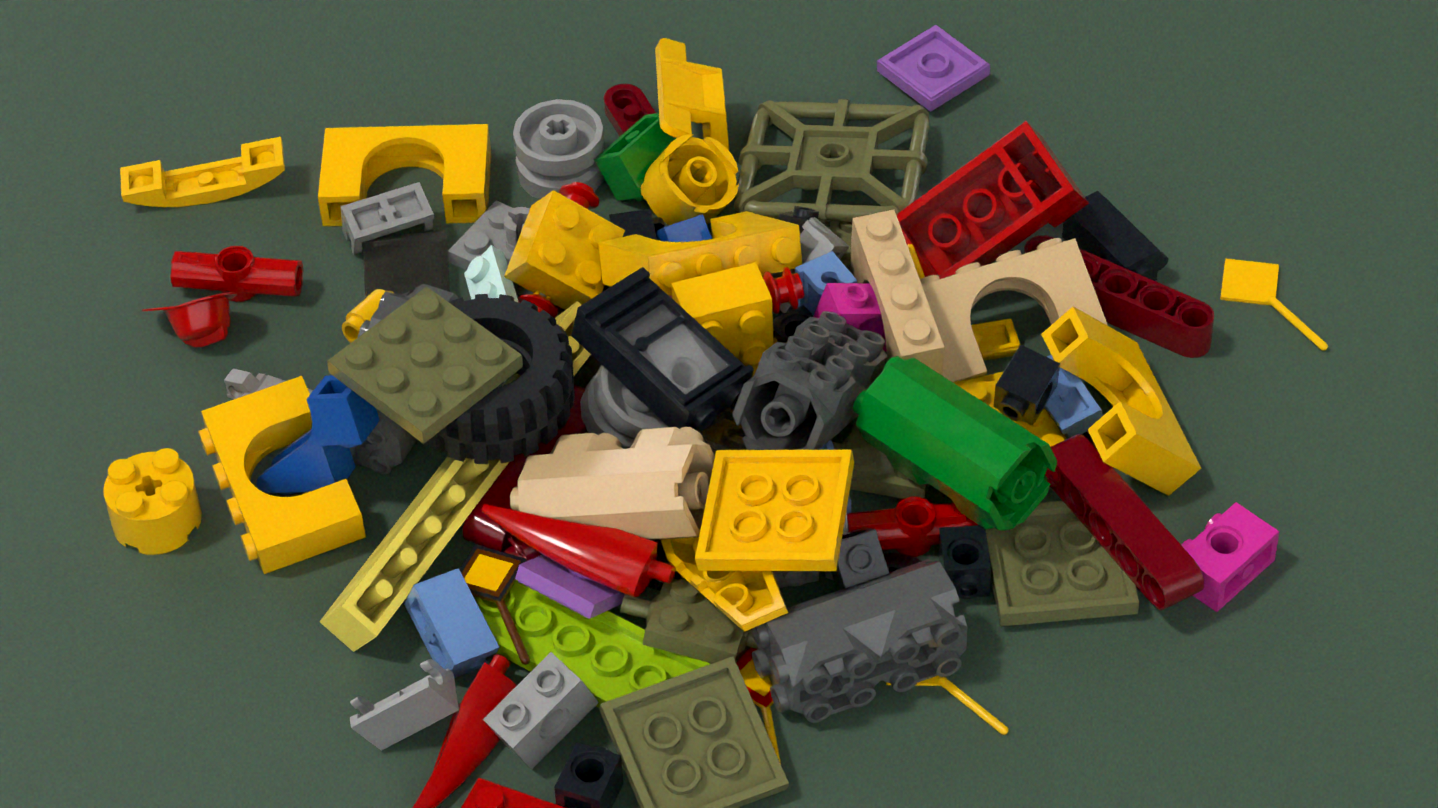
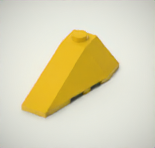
[661,537,788,632]

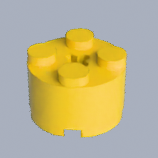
[641,134,739,225]
[103,448,202,555]

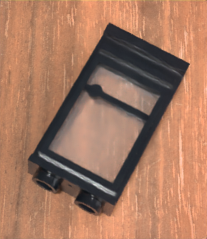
[571,267,754,431]

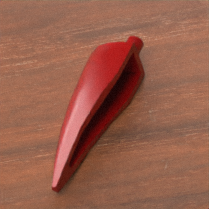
[482,504,676,597]
[412,655,517,808]

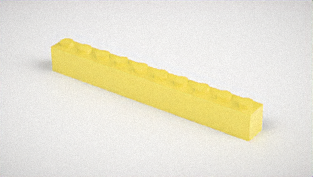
[319,301,591,652]

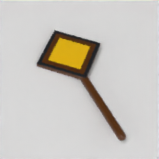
[459,544,530,665]

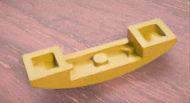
[120,137,285,207]

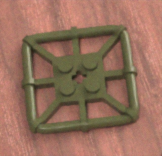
[734,99,930,222]

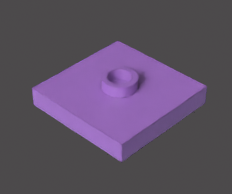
[877,25,990,112]
[515,555,625,619]

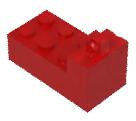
[896,121,1089,279]

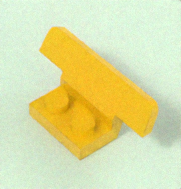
[655,38,730,152]

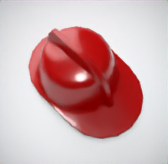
[142,292,237,347]

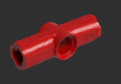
[170,246,304,302]
[847,496,978,557]

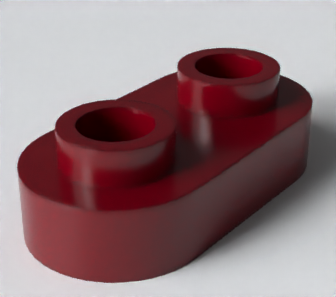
[604,84,656,137]

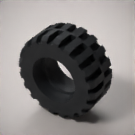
[427,294,575,464]

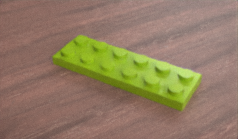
[473,580,710,708]

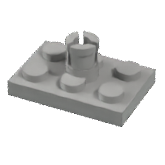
[448,200,556,306]

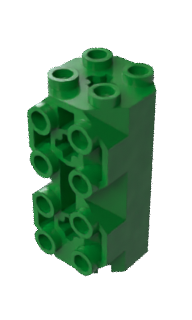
[853,356,1058,531]

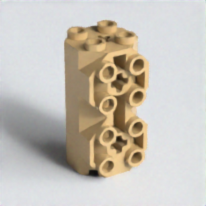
[510,427,715,540]

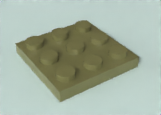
[327,287,523,444]
[986,501,1139,626]
[599,656,789,808]

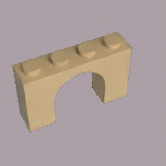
[850,209,945,375]
[920,238,1108,382]

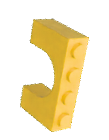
[318,124,491,226]
[598,211,802,296]
[1041,306,1202,496]
[198,376,366,574]

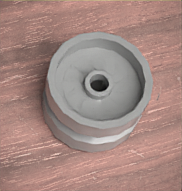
[513,99,604,199]
[580,365,681,449]

